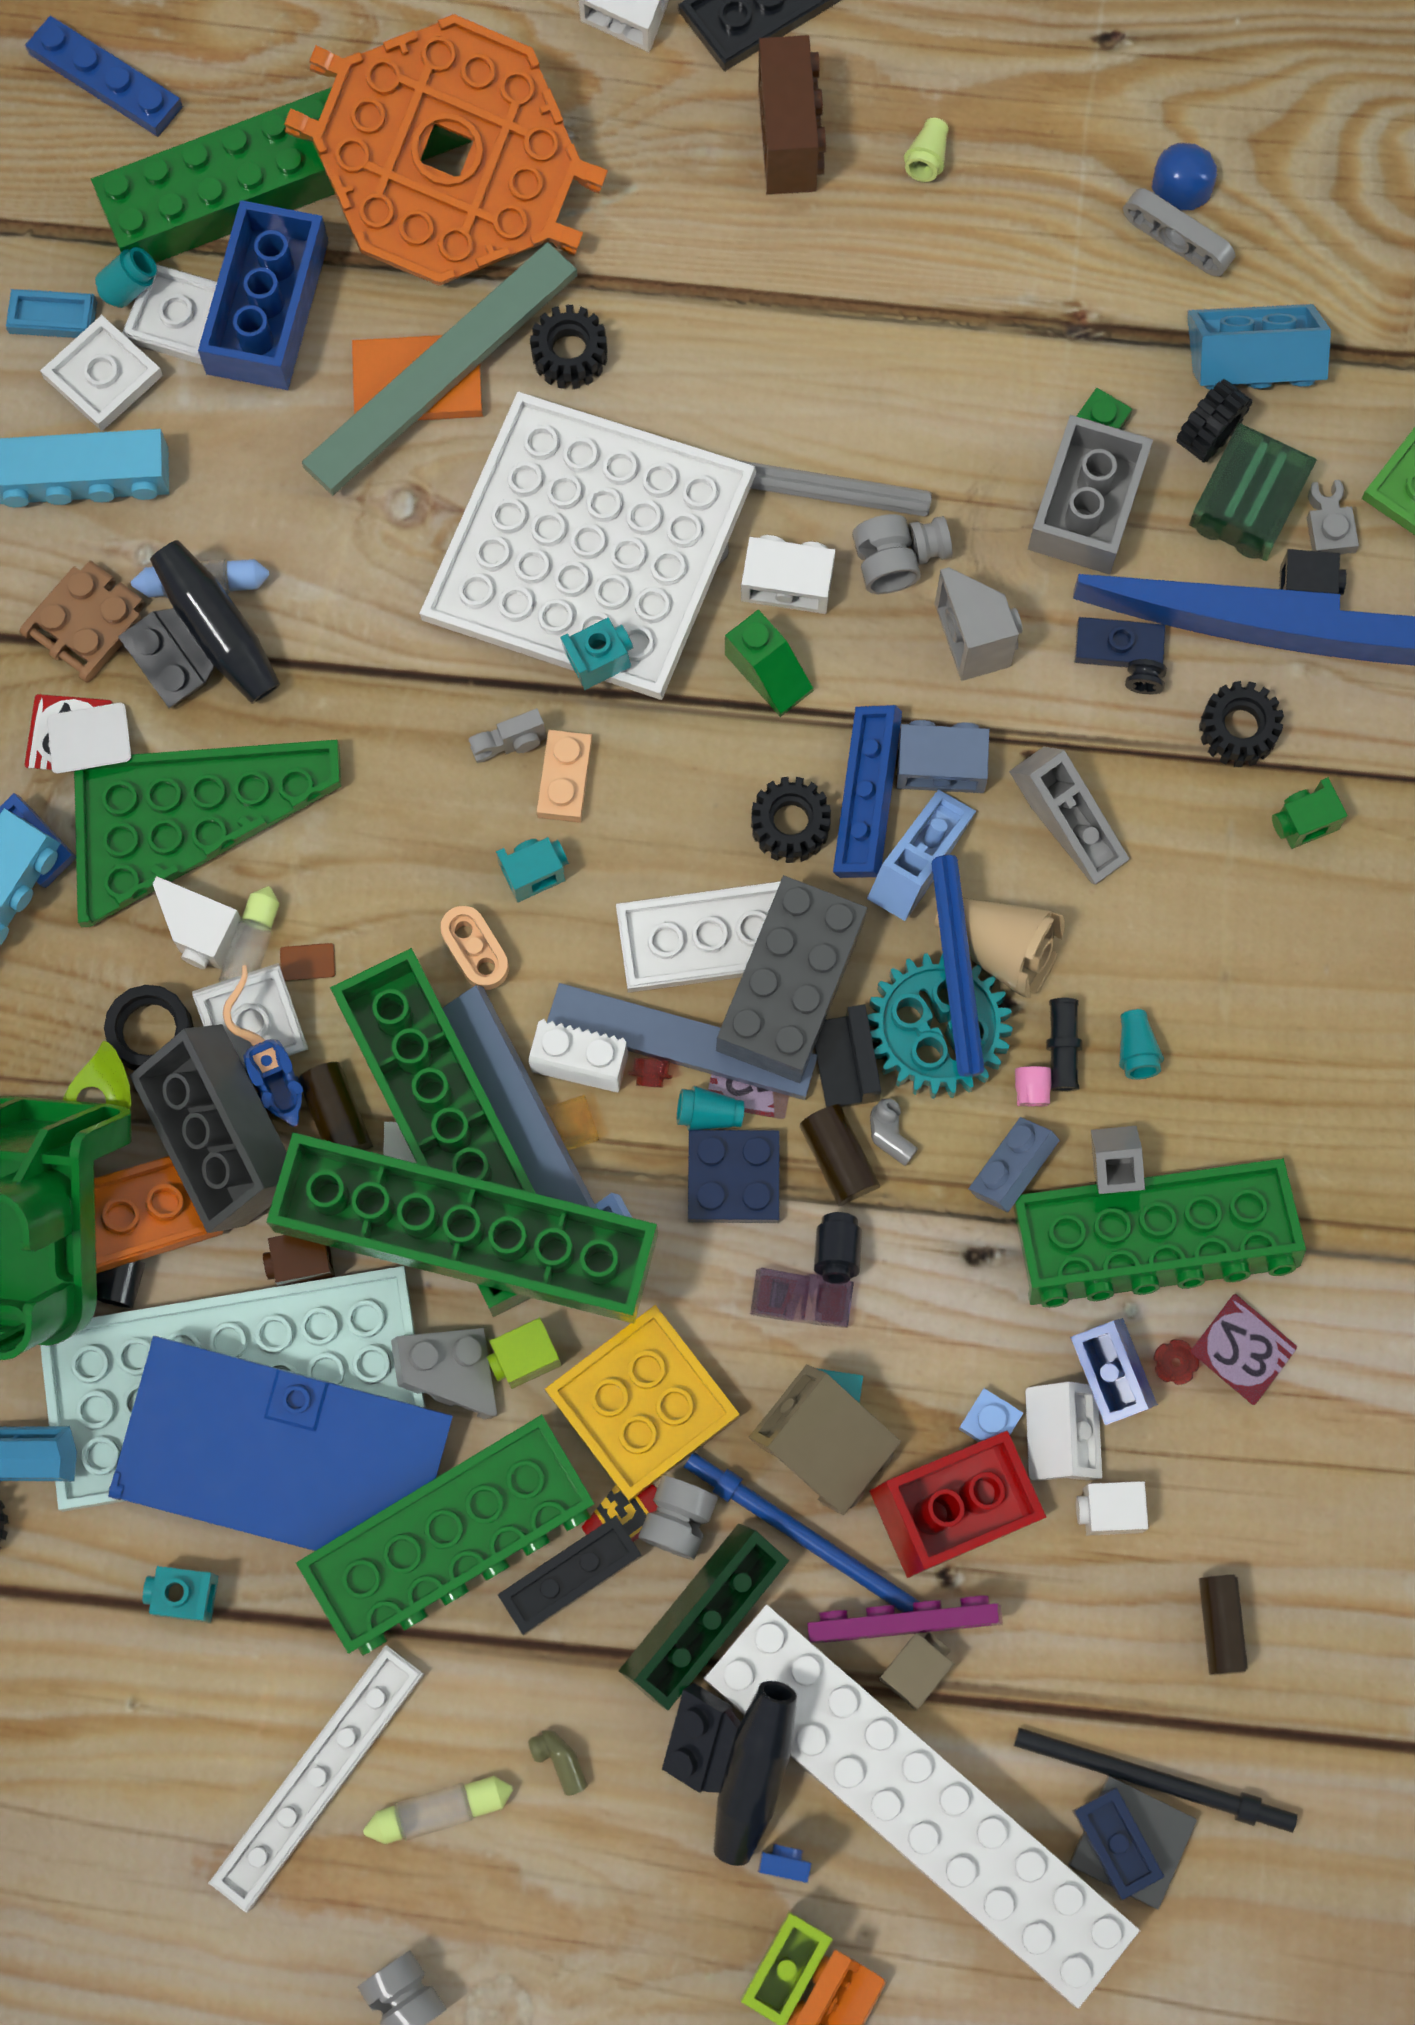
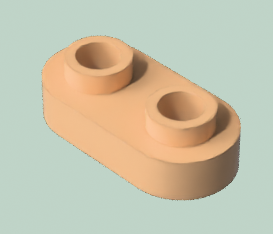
[440,906,509,990]

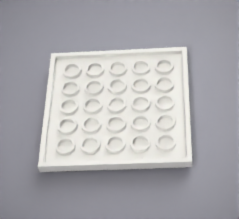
[419,392,756,700]

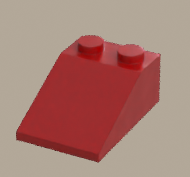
[869,1430,1046,1578]

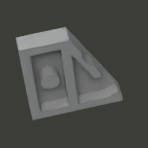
[391,1328,497,1419]

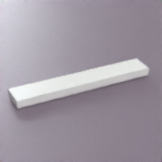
[209,1645,425,1913]

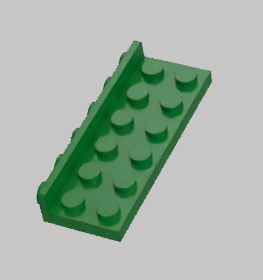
[1013,1158,1306,1308]
[296,1415,595,1656]

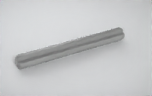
[737,460,932,516]

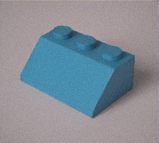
[1187,304,1331,390]

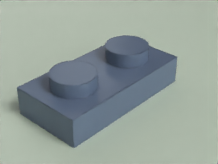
[968,1117,1060,1212]

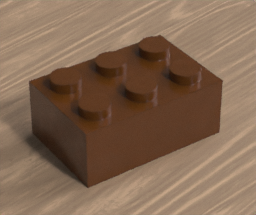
[758,35,826,195]

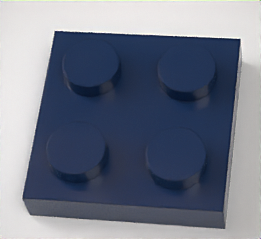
[688,1130,779,1223]

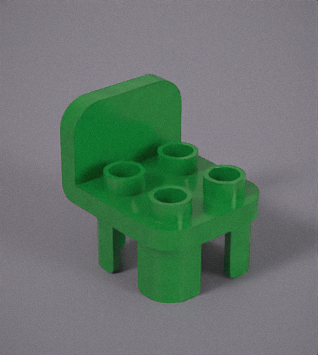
[0,1096,132,1360]

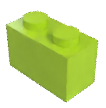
[740,1911,833,2025]

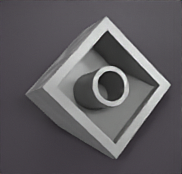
[935,567,1023,681]

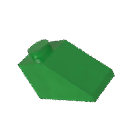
[725,609,814,717]

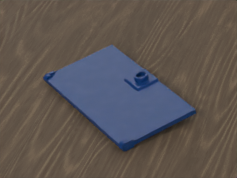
[108,1335,453,1551]

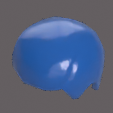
[1152,142,1217,210]

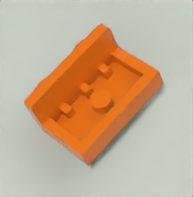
[787,1950,886,2025]

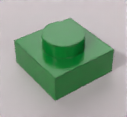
[1077,387,1132,430]

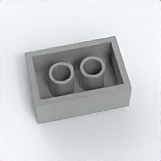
[1028,415,1153,575]

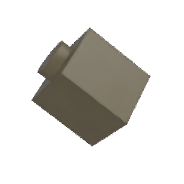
[878,1632,954,1711]

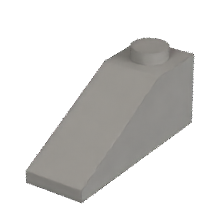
[1009,747,1130,884]

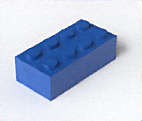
[198,200,329,390]

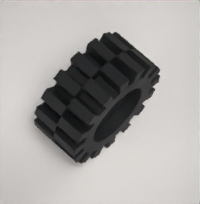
[530,305,608,389]
[1176,379,1252,463]
[1199,681,1284,767]
[751,777,831,863]

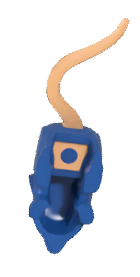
[223,965,303,1127]

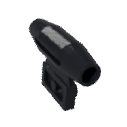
[118,540,280,709]
[662,1681,797,1866]

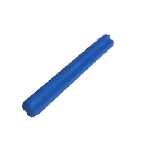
[931,855,984,1077]

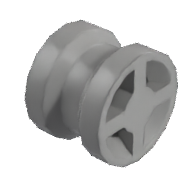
[908,516,952,565]

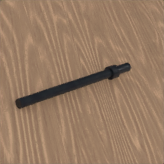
[1014,1728,1298,1833]

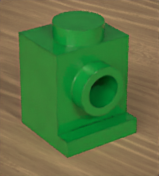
[1272,777,1348,849]

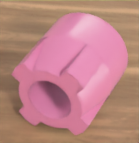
[1015,1066,1052,1107]

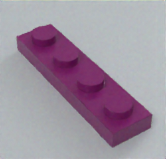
[807,1595,1003,1644]

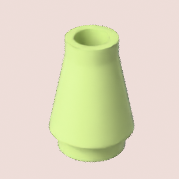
[904,118,949,182]

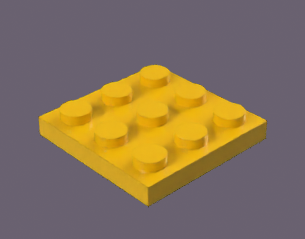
[545,1305,740,1502]

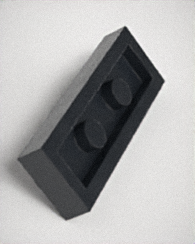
[497,1516,642,1635]

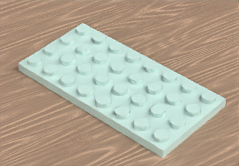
[40,1266,426,1512]

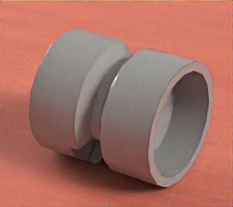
[852,514,921,594]
[638,1476,718,1560]
[358,1950,447,2025]

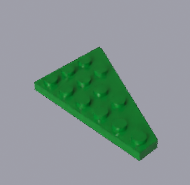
[74,740,341,928]

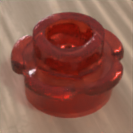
[628,1058,673,1088]
[1154,1339,1199,1385]

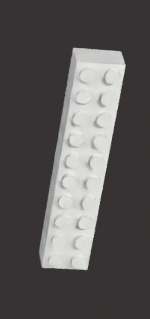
[704,1605,1140,2009]

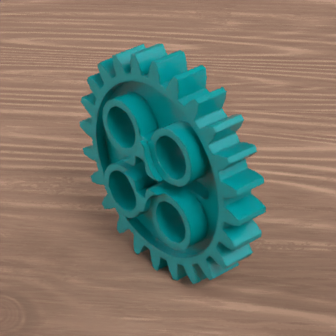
[867,953,1013,1099]

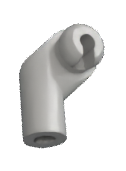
[870,1098,918,1166]

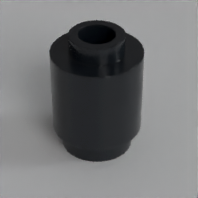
[814,1212,862,1284]

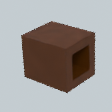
[263,1235,335,1287]

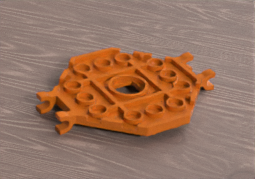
[284,14,608,286]

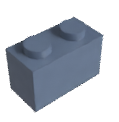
[897,720,989,793]

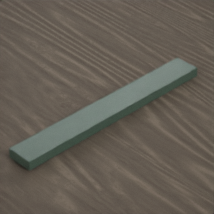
[302,242,577,496]

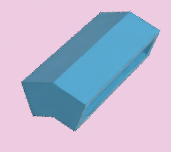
[0,1426,77,1481]

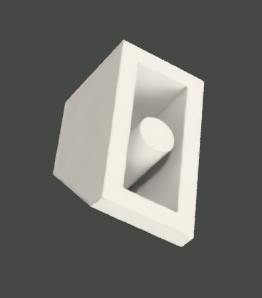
[153,876,244,970]

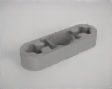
[1123,188,1235,276]

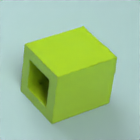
[486,1317,562,1389]

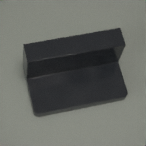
[815,1004,881,1107]

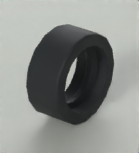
[104,985,194,1071]

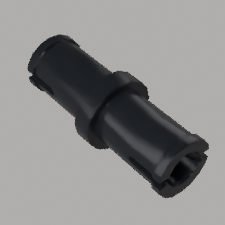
[1046,998,1082,1092]

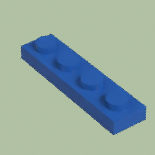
[25,15,183,137]
[833,705,902,878]

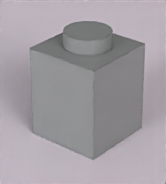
[1091,1126,1145,1194]

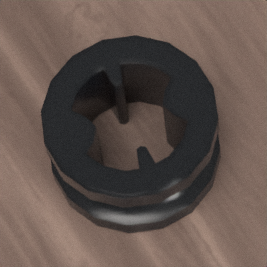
[1125,659,1167,695]

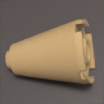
[934,898,1065,998]

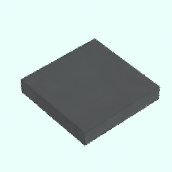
[1068,1776,1197,1910]

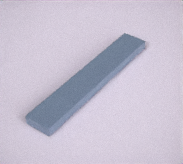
[547,983,818,1100]
[442,985,597,1209]

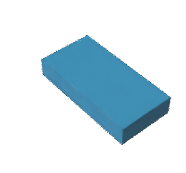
[6,289,97,338]

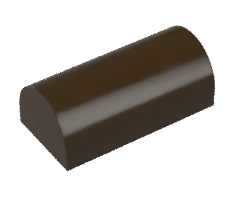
[298,1062,374,1150]
[800,1104,880,1206]
[1199,1574,1248,1675]

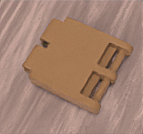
[19,561,146,683]

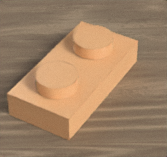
[537,730,592,823]

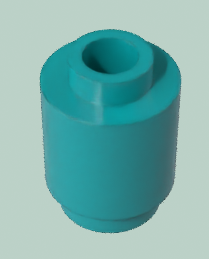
[95,247,157,308]

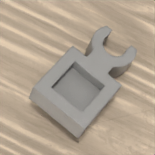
[1307,480,1359,555]
[468,708,546,763]

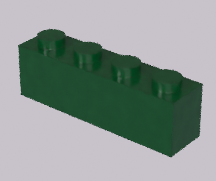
[618,1523,789,1711]

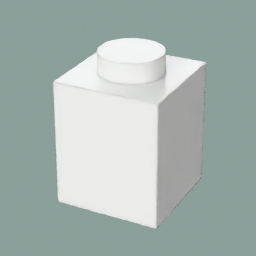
[1076,1481,1148,1536]

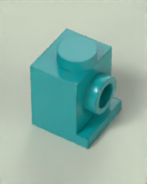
[560,617,633,690]
[496,837,569,903]
[142,1566,219,1623]

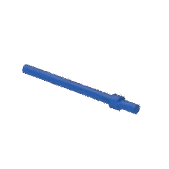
[684,1452,920,1613]

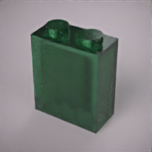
[1189,423,1317,562]

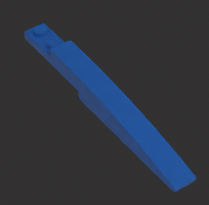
[1073,573,1415,666]

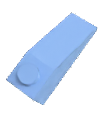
[867,789,976,921]

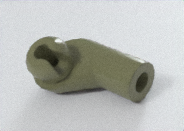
[528,1730,587,1796]

